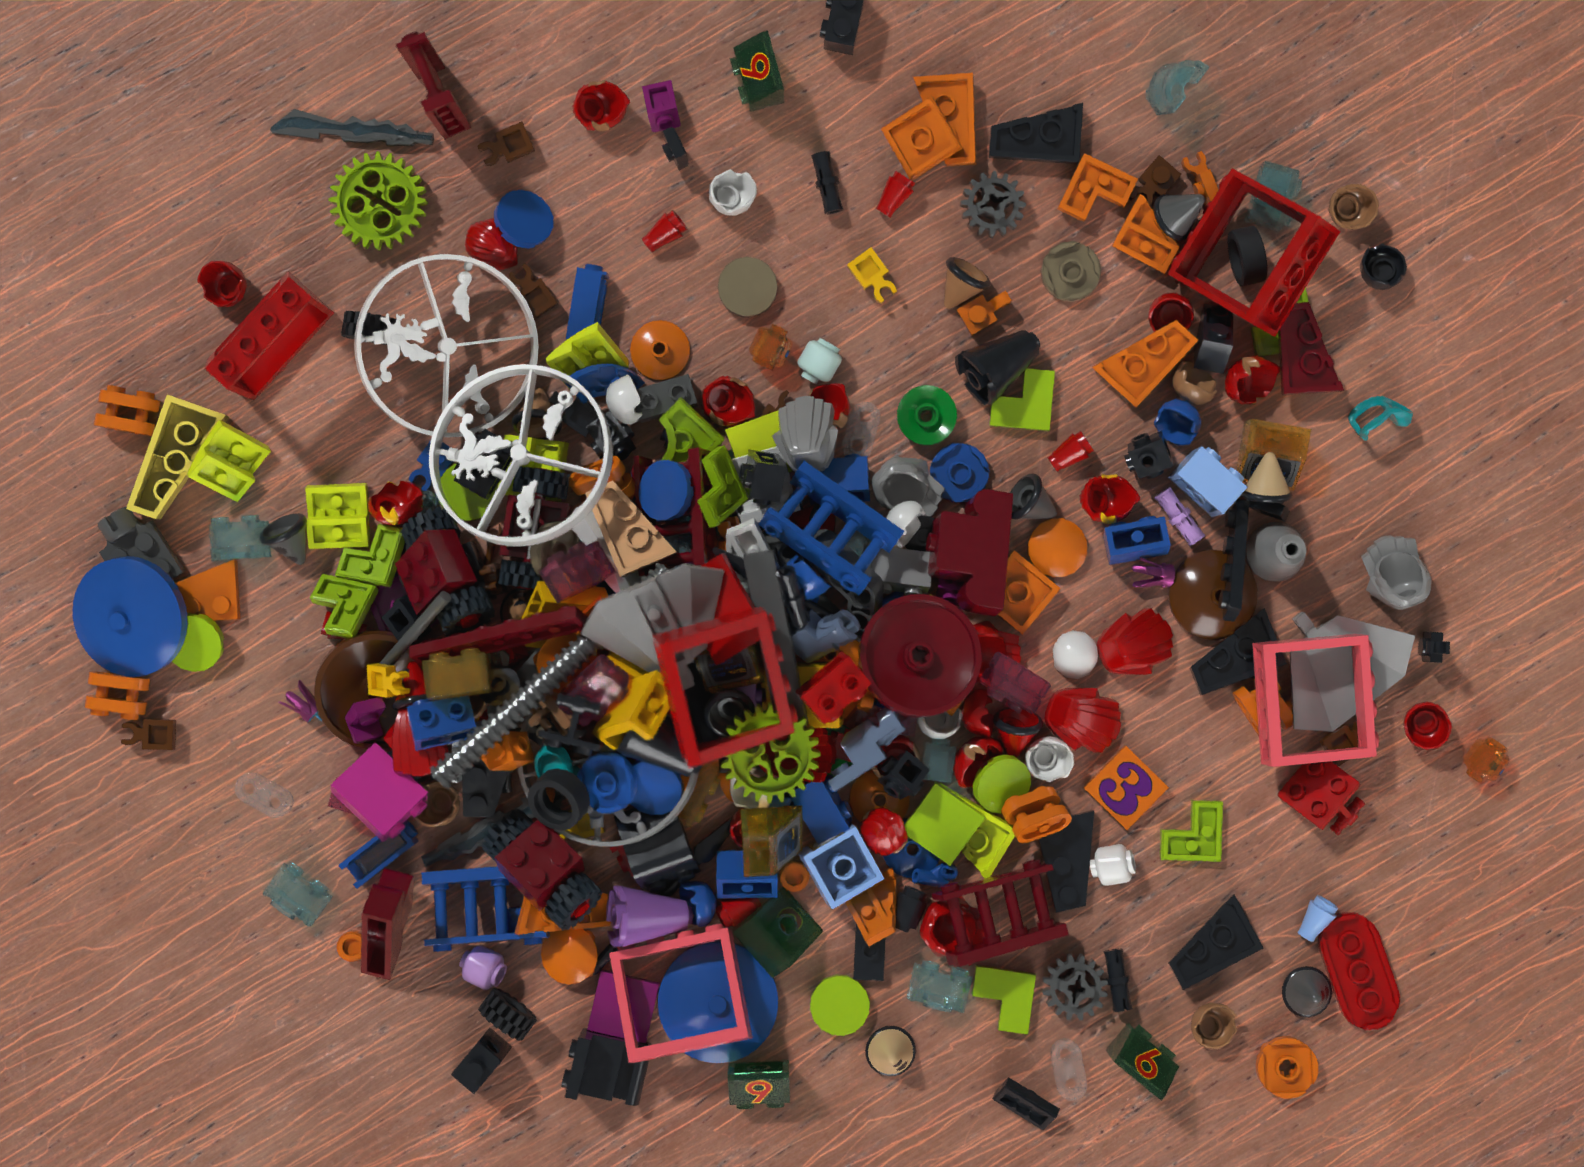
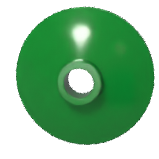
[897,385,957,445]

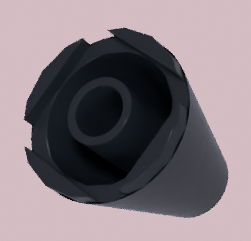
[955,330,1041,405]
[617,713,703,777]

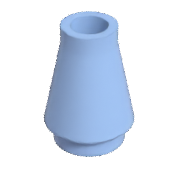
[1298,895,1338,942]

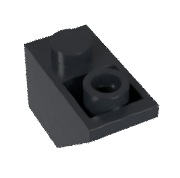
[1194,304,1233,374]

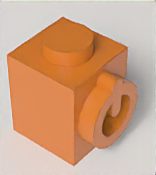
[481,731,534,771]

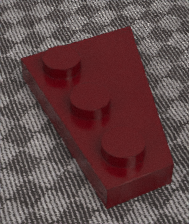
[1278,302,1344,395]

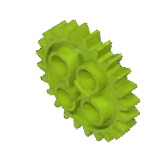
[328,151,428,251]
[721,702,820,804]

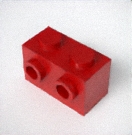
[795,651,872,725]

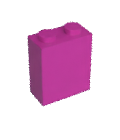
[331,742,428,842]

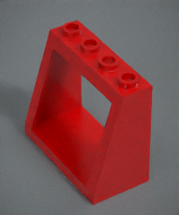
[1168,168,1341,337]
[204,271,334,400]
[652,607,798,768]

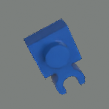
[409,440,454,492]

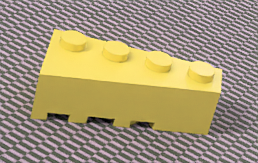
[126,394,230,520]

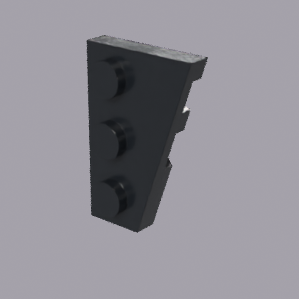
[988,103,1083,164]
[1190,608,1287,696]
[462,728,521,817]
[1038,810,1094,913]
[1168,894,1264,990]

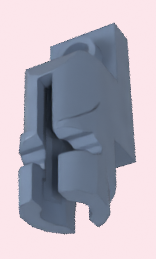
[789,609,860,663]
[828,707,906,792]

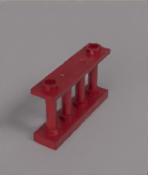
[396,32,472,140]
[632,447,717,577]
[932,859,1069,967]

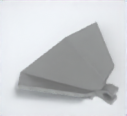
[581,564,724,690]
[1290,611,1415,732]

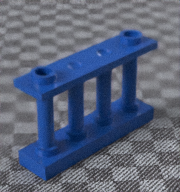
[758,461,905,596]
[421,867,550,952]

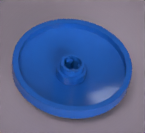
[72,556,188,677]
[658,941,778,1063]

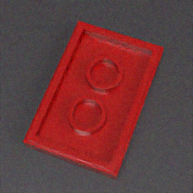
[702,553,760,666]

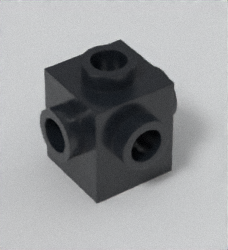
[586,410,636,461]
[1124,431,1173,479]
[382,595,438,641]
[877,750,930,800]

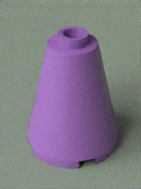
[606,886,693,947]

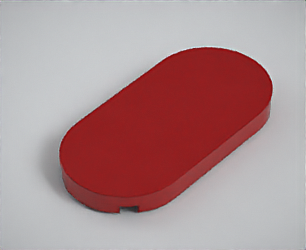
[1318,912,1400,1030]

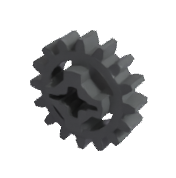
[960,171,1026,238]
[1042,953,1108,1021]

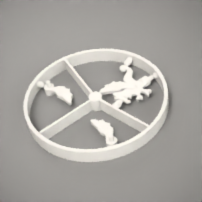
[354,254,539,438]
[429,364,613,547]

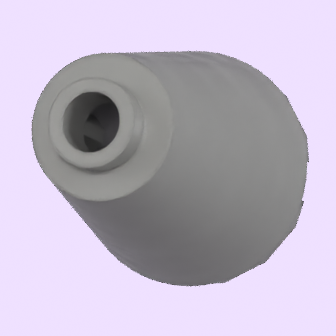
[1246,522,1306,582]

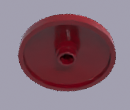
[858,594,982,717]

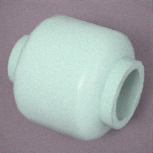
[797,338,842,384]

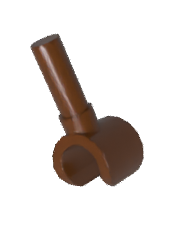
[484,524,503,565]

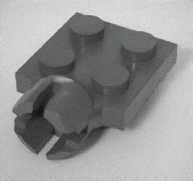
[98,506,185,579]

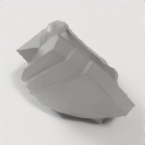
[772,396,838,472]
[871,455,945,516]
[1361,535,1432,610]

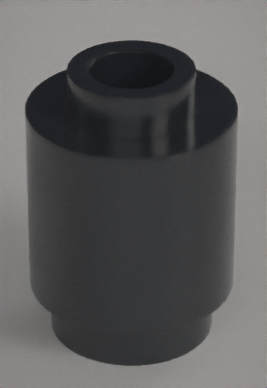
[896,885,927,933]

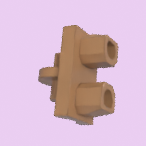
[527,691,582,736]

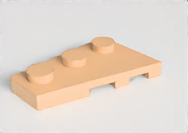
[585,481,678,578]

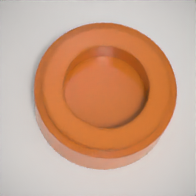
[779,861,809,892]
[337,930,361,962]

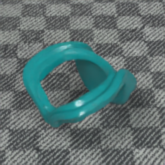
[1348,396,1413,441]
[534,745,579,780]

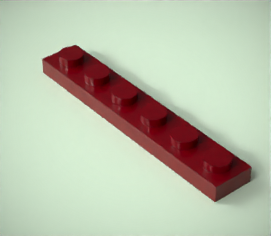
[409,606,588,668]

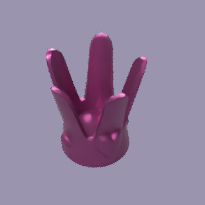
[1131,557,1175,588]
[278,680,322,723]

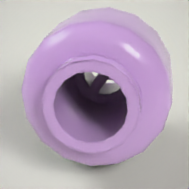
[459,945,507,990]

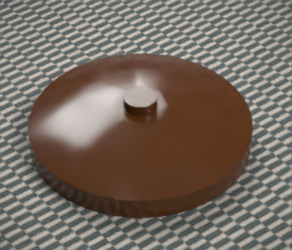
[314,631,436,749]

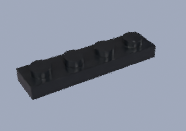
[1218,499,1249,622]

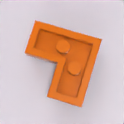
[1057,153,1138,222]

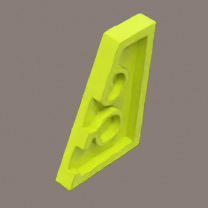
[940,783,1015,878]

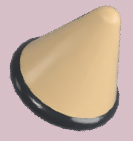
[1241,452,1293,503]
[865,1026,916,1076]

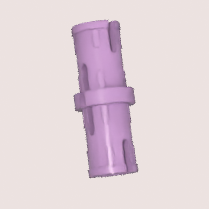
[1154,487,1205,546]

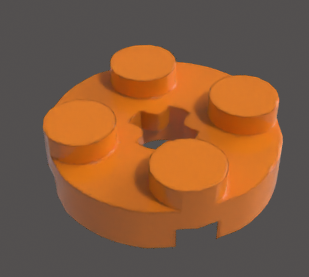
[1256,1036,1318,1099]

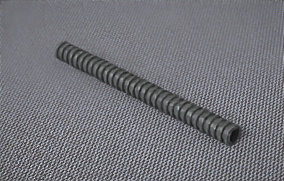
[430,563,668,788]

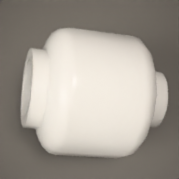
[1090,844,1136,886]

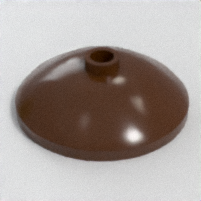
[1168,550,1258,640]

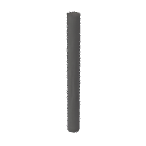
[380,591,451,665]

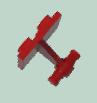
[1278,761,1365,835]

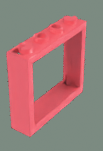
[1252,634,1379,767]
[609,924,753,1063]

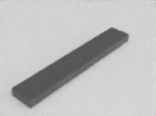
[743,549,809,728]

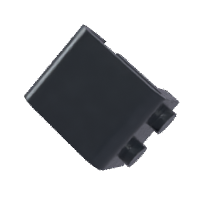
[614,807,701,893]
[561,1028,653,1106]

